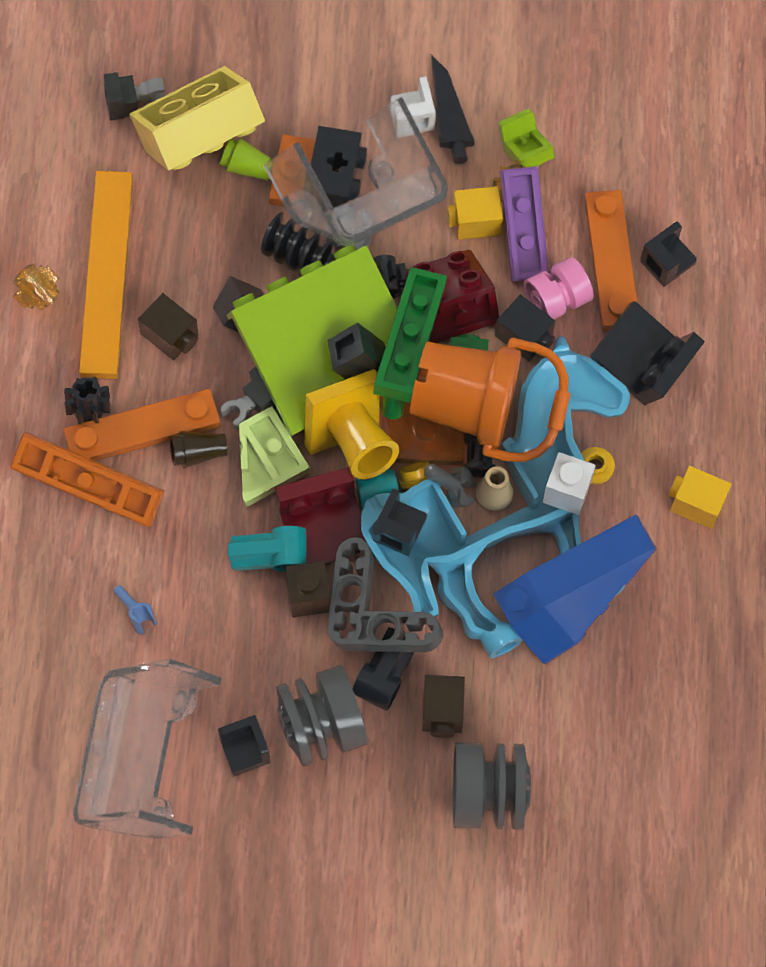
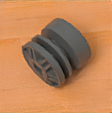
[276,665,368,767]
[453,742,531,830]

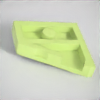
[239,406,310,508]

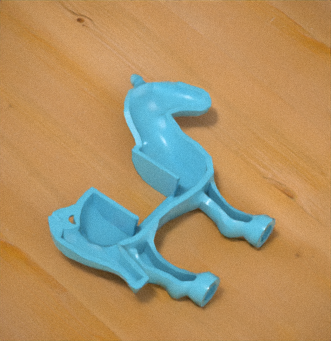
[361,336,630,658]

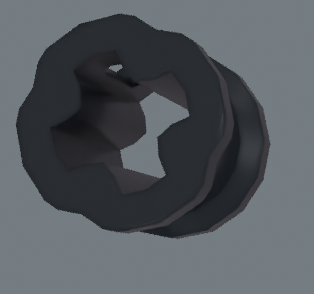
[463,433,496,478]

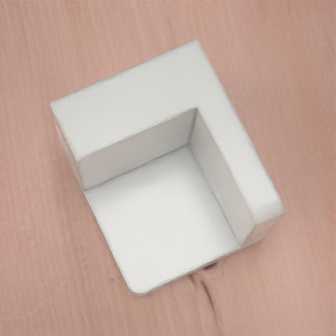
[391,76,436,137]

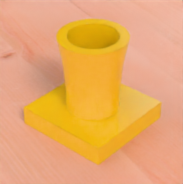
[304,369,399,480]

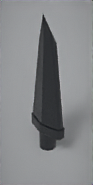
[431,55,475,164]

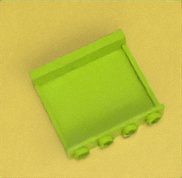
[227,244,398,436]

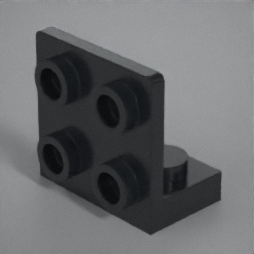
[590,301,705,406]

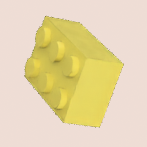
[129,66,265,171]

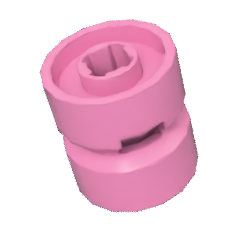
[524,257,594,320]

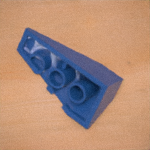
[494,515,657,664]

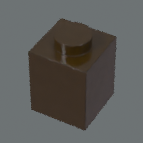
[138,293,199,361]
[286,561,331,618]
[422,675,465,738]

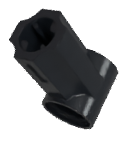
[352,627,415,711]

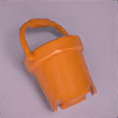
[410,338,571,462]

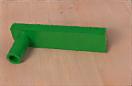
[373,267,447,420]

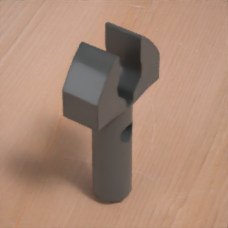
[424,463,476,508]

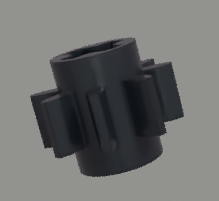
[373,255,407,299]
[64,377,110,424]

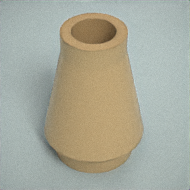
[475,466,514,511]

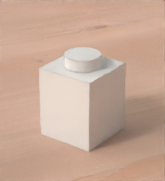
[542,452,596,515]

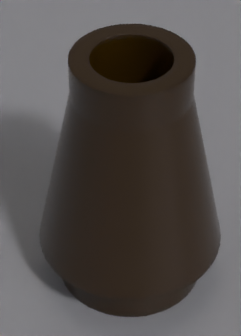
[170,431,227,468]

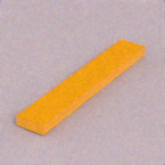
[79,171,134,379]

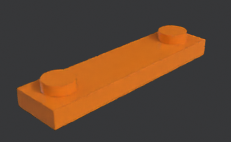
[584,190,637,331]
[63,388,221,461]
[10,432,165,527]

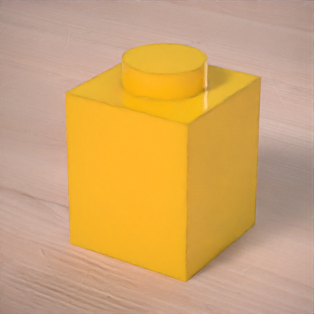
[447,186,503,240]
[668,465,732,529]

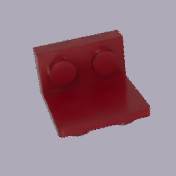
[406,250,500,343]
[275,467,365,566]

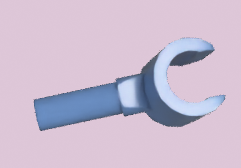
[114,585,157,634]

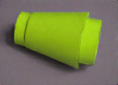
[220,138,277,181]

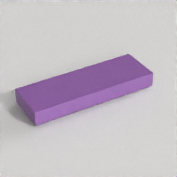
[500,166,549,282]

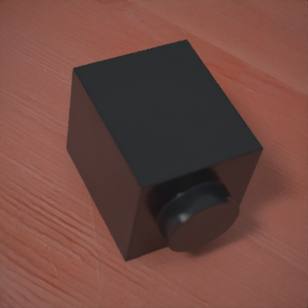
[495,294,555,362]

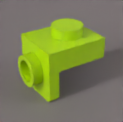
[499,109,555,168]

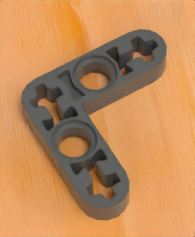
[328,538,443,652]

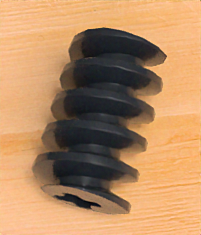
[261,212,343,277]

